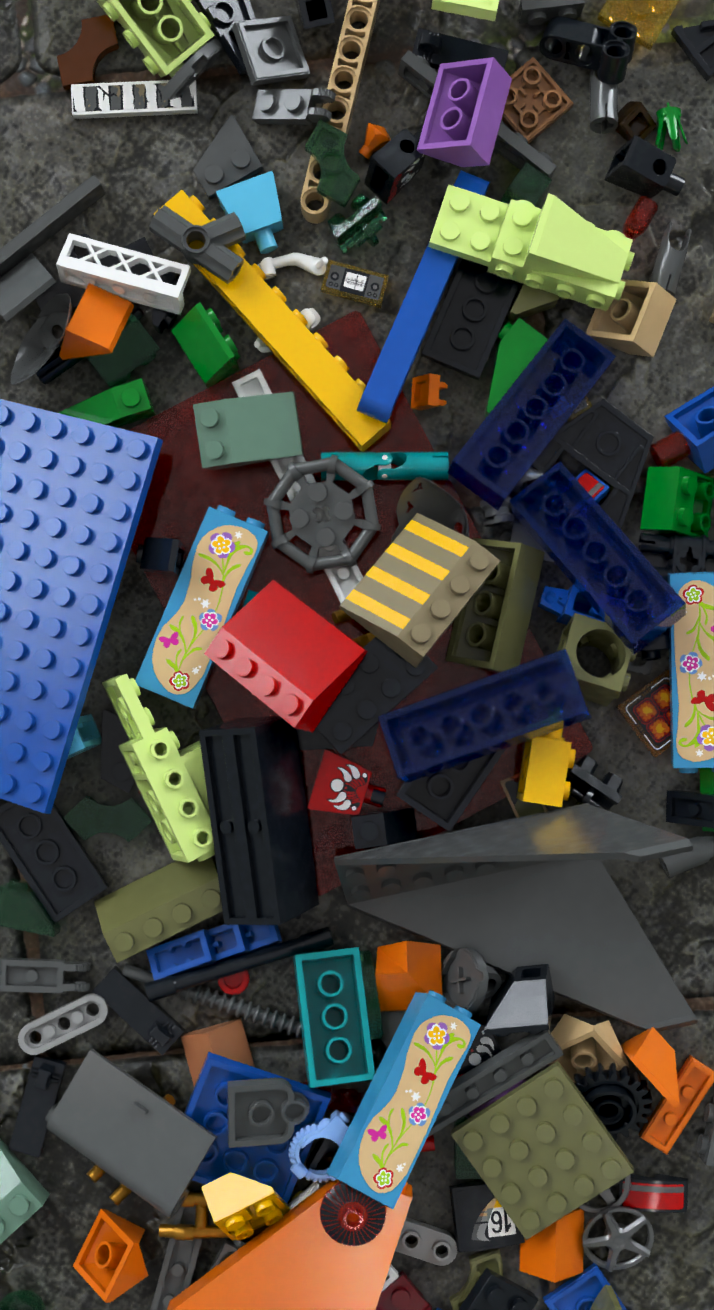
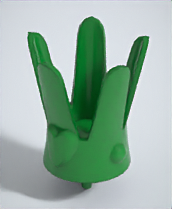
[655,103,688,152]

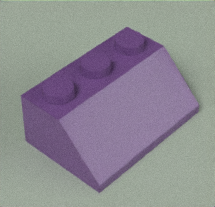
[417,57,512,167]

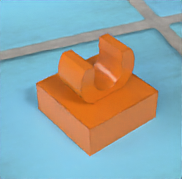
[411,373,448,411]

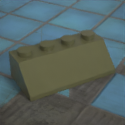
[446,538,545,676]
[94,856,223,963]

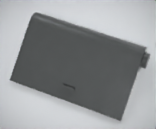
[45,1049,217,1219]

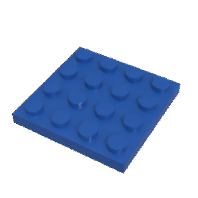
[184,1052,331,1203]

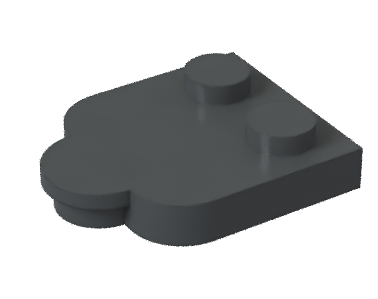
[227,1078,310,1148]

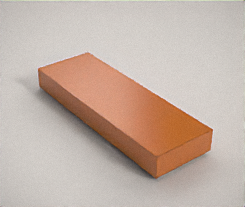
[638,1055,714,1155]

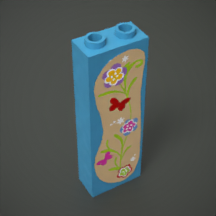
[135,505,270,709]
[667,572,714,773]
[326,990,481,1209]

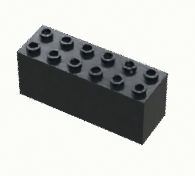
[199,716,319,925]

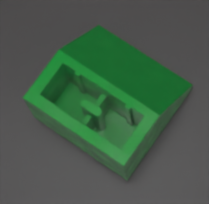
[171,302,240,390]
[640,466,714,537]

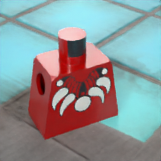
[307,749,386,815]

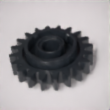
[573,1063,653,1141]

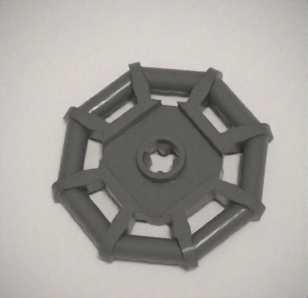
[263,454,382,574]

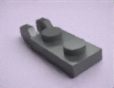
[252,88,336,125]
[0,958,91,993]

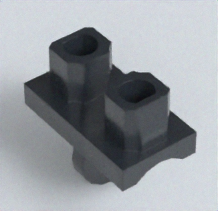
[566,755,623,811]

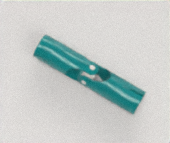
[321,452,449,481]

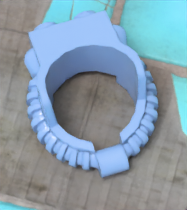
[288,1109,350,1183]

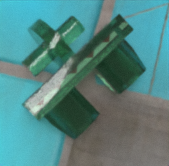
[328,194,387,254]

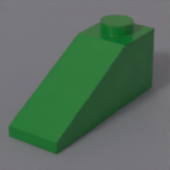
[484,317,549,420]
[58,378,156,428]

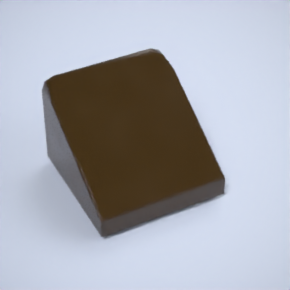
[616,101,657,142]

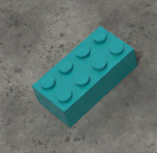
[293,947,375,1088]

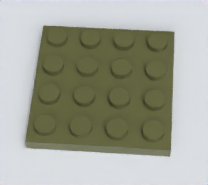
[451,1061,634,1240]

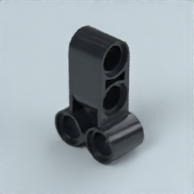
[539,17,638,85]

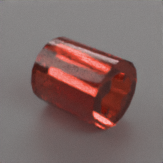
[649,431,691,467]

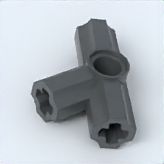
[149,205,246,284]

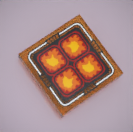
[616,669,671,758]

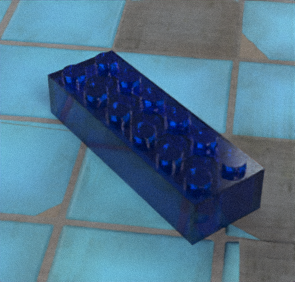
[447,318,616,510]
[509,461,686,655]
[378,649,592,783]

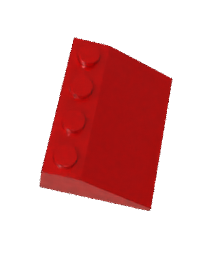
[204,580,368,733]

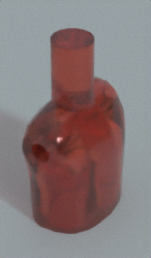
[622,196,658,240]

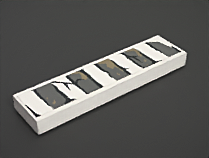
[71,80,198,119]

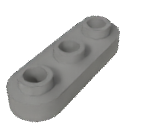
[18,993,109,1055]
[395,1217,457,1266]

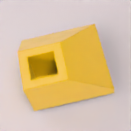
[201,1172,290,1241]

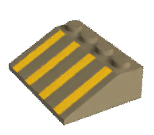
[339,513,501,668]

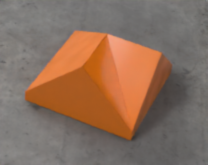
[375,941,443,1012]
[621,1027,679,1108]
[73,1209,148,1303]

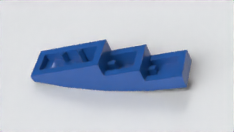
[146,924,282,980]

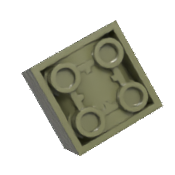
[546,613,639,707]

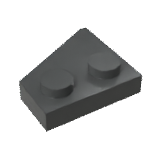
[193,115,263,200]

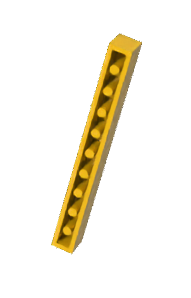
[154,190,391,452]

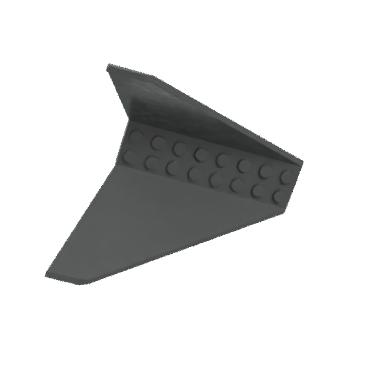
[334,803,698,1032]

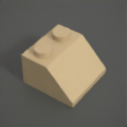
[585,279,677,357]

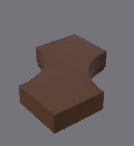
[57,15,119,90]

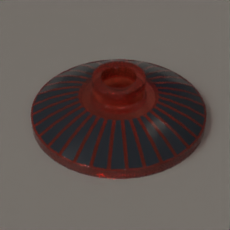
[320,1182,386,1246]

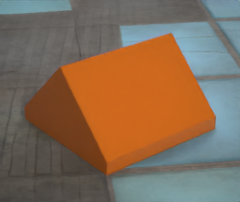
[59,283,134,360]
[519,1207,584,1283]

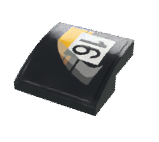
[449,1180,525,1252]

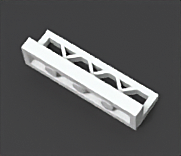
[56,233,191,315]

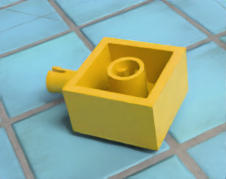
[516,706,576,807]

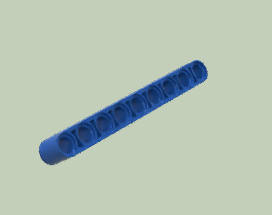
[357,170,490,424]

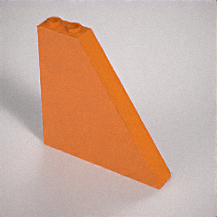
[167,1179,413,1310]

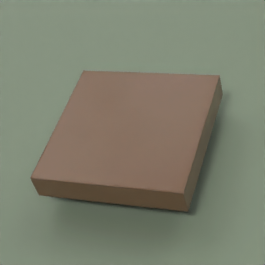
[502,57,574,144]

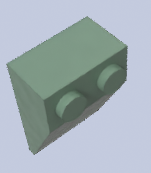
[193,392,304,470]
[0,1138,50,1244]

